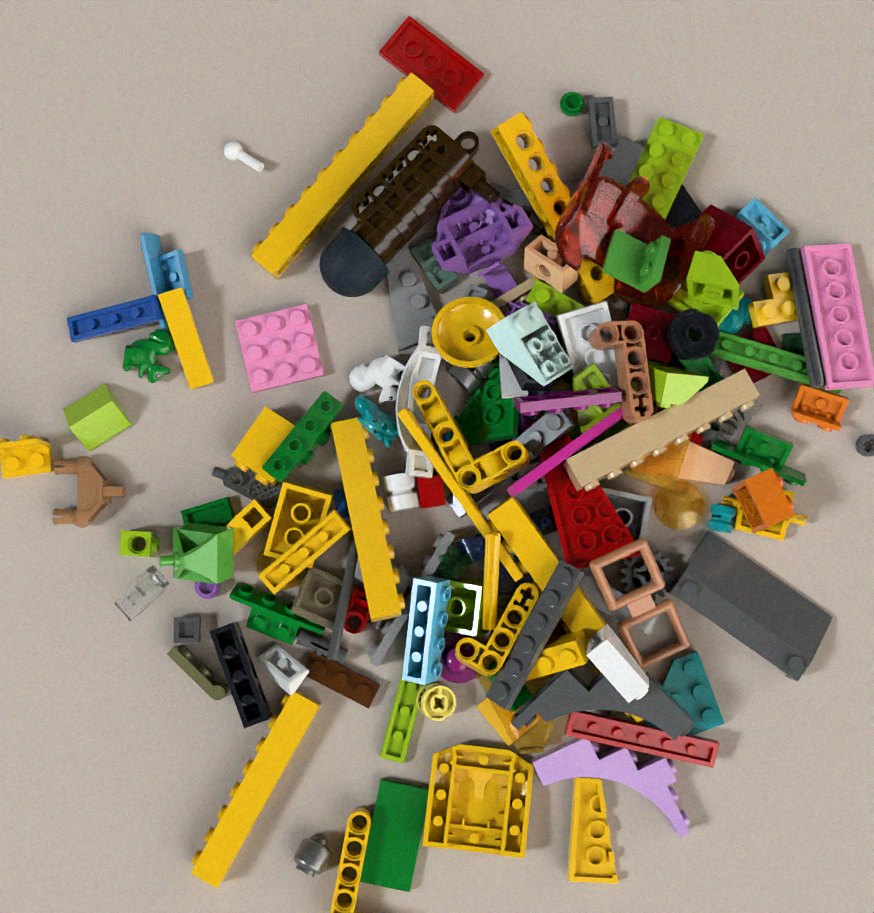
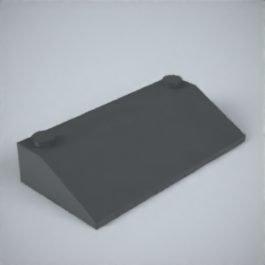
[666,531,833,682]

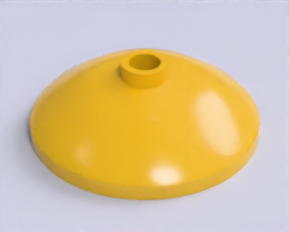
[432,297,505,368]

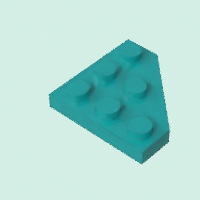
[644,651,725,735]

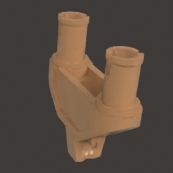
[52,456,126,528]

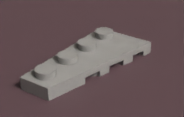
[386,244,437,352]

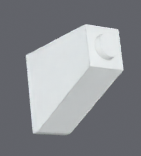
[586,624,649,703]

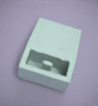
[486,302,574,386]

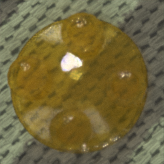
[653,480,704,530]

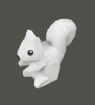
[349,354,406,404]

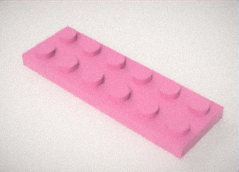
[801,243,874,390]

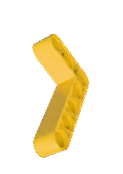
[330,807,372,913]

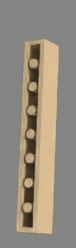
[563,369,760,492]

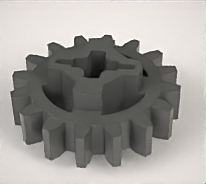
[619,547,675,601]

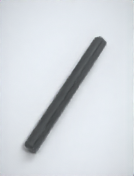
[785,247,825,389]

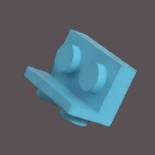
[735,197,790,256]

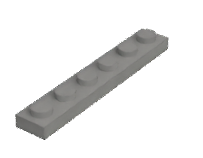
[368,531,455,667]

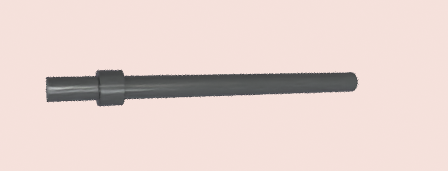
[327,530,358,661]

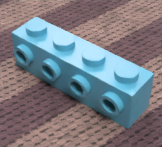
[402,575,451,685]

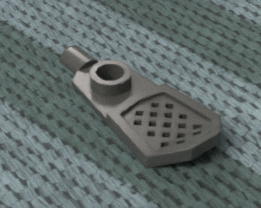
[212,467,282,508]

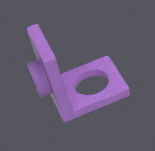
[478,259,518,299]

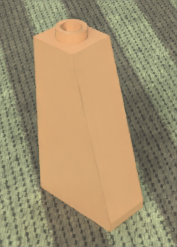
[628,440,735,486]

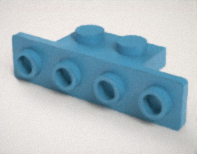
[140,232,194,329]

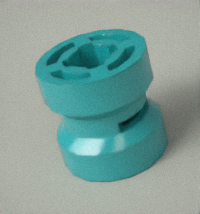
[706,504,736,534]

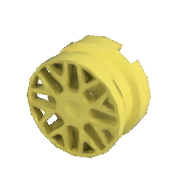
[416,682,456,721]

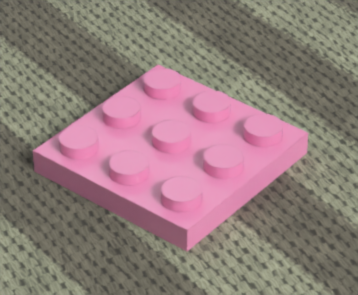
[235,304,324,393]

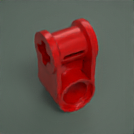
[344,584,370,634]

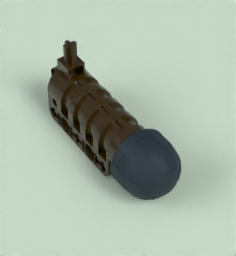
[319,125,500,297]

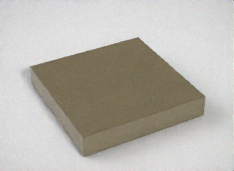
[290,566,355,631]

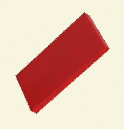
[379,16,484,113]

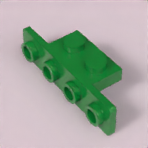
[262,391,343,483]
[711,424,807,486]
[229,582,326,645]

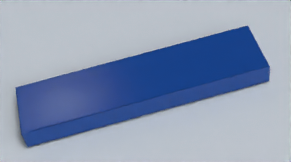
[67,295,163,343]

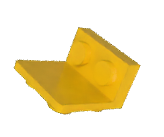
[0,435,54,479]

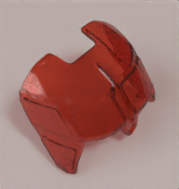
[555,142,715,307]

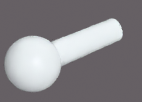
[224,141,264,172]

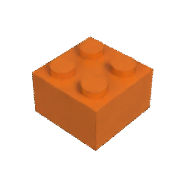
[732,468,795,534]

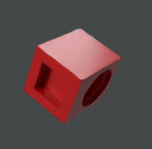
[417,471,446,509]

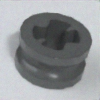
[856,434,874,457]

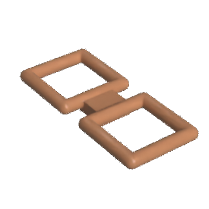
[589,538,690,669]

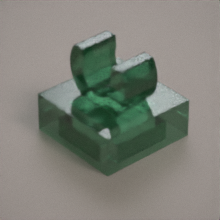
[437,546,473,579]

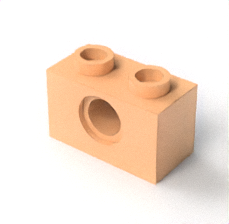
[524,235,580,293]

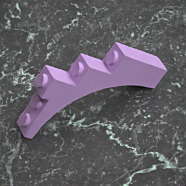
[531,738,690,838]

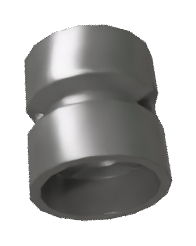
[448,362,494,394]

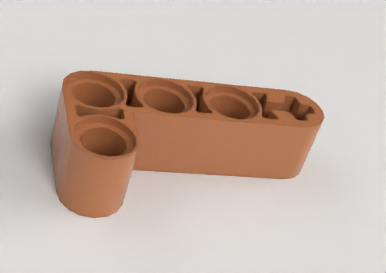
[589,320,653,424]

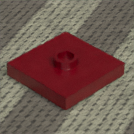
[624,303,676,366]

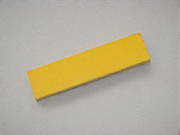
[158,287,215,390]
[257,509,351,594]

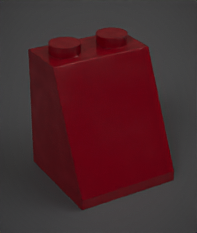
[677,204,765,284]

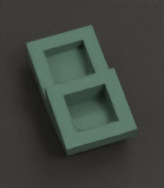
[410,237,460,294]

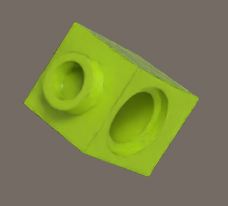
[119,530,160,557]

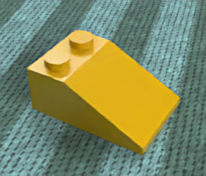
[263,480,334,569]

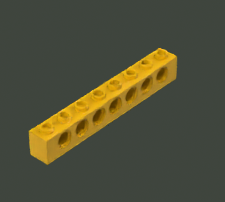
[490,112,620,305]

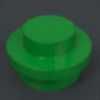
[560,92,584,117]

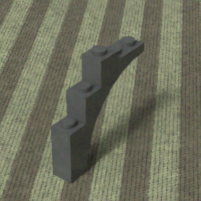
[490,137,645,237]

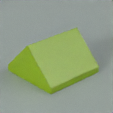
[63,383,132,451]

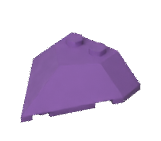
[432,188,533,274]

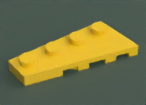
[567,777,619,884]

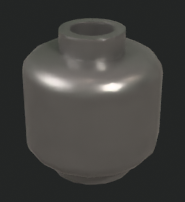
[294,836,332,877]

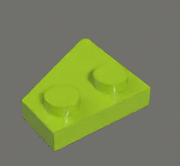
[572,363,621,433]

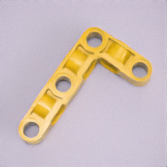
[412,380,530,494]

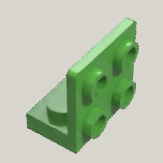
[602,229,671,293]

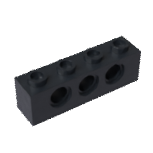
[209,621,272,729]

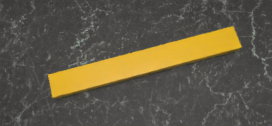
[397,407,523,582]

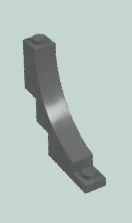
[511,668,694,740]

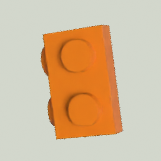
[789,383,849,432]

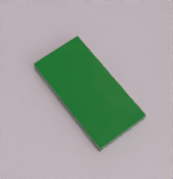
[360,779,429,892]

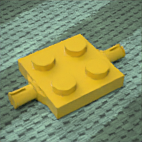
[721,490,807,541]

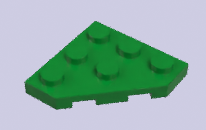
[448,367,519,446]

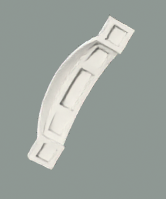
[396,325,441,478]

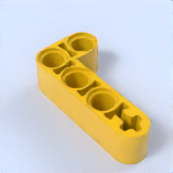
[455,583,539,677]

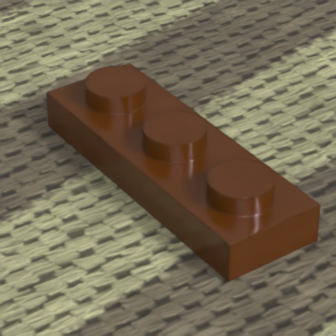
[305,651,381,709]

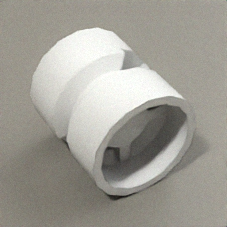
[383,473,420,512]

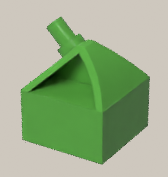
[159,523,233,584]

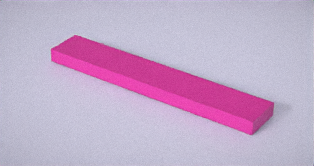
[507,407,623,497]

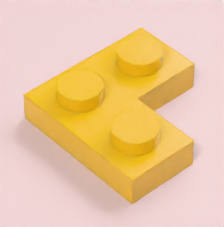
[748,272,798,328]

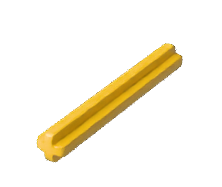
[482,531,500,630]

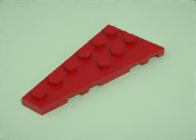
[532,422,641,569]

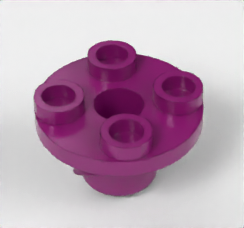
[440,633,478,683]

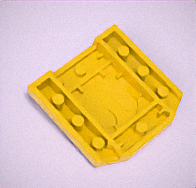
[422,744,534,859]

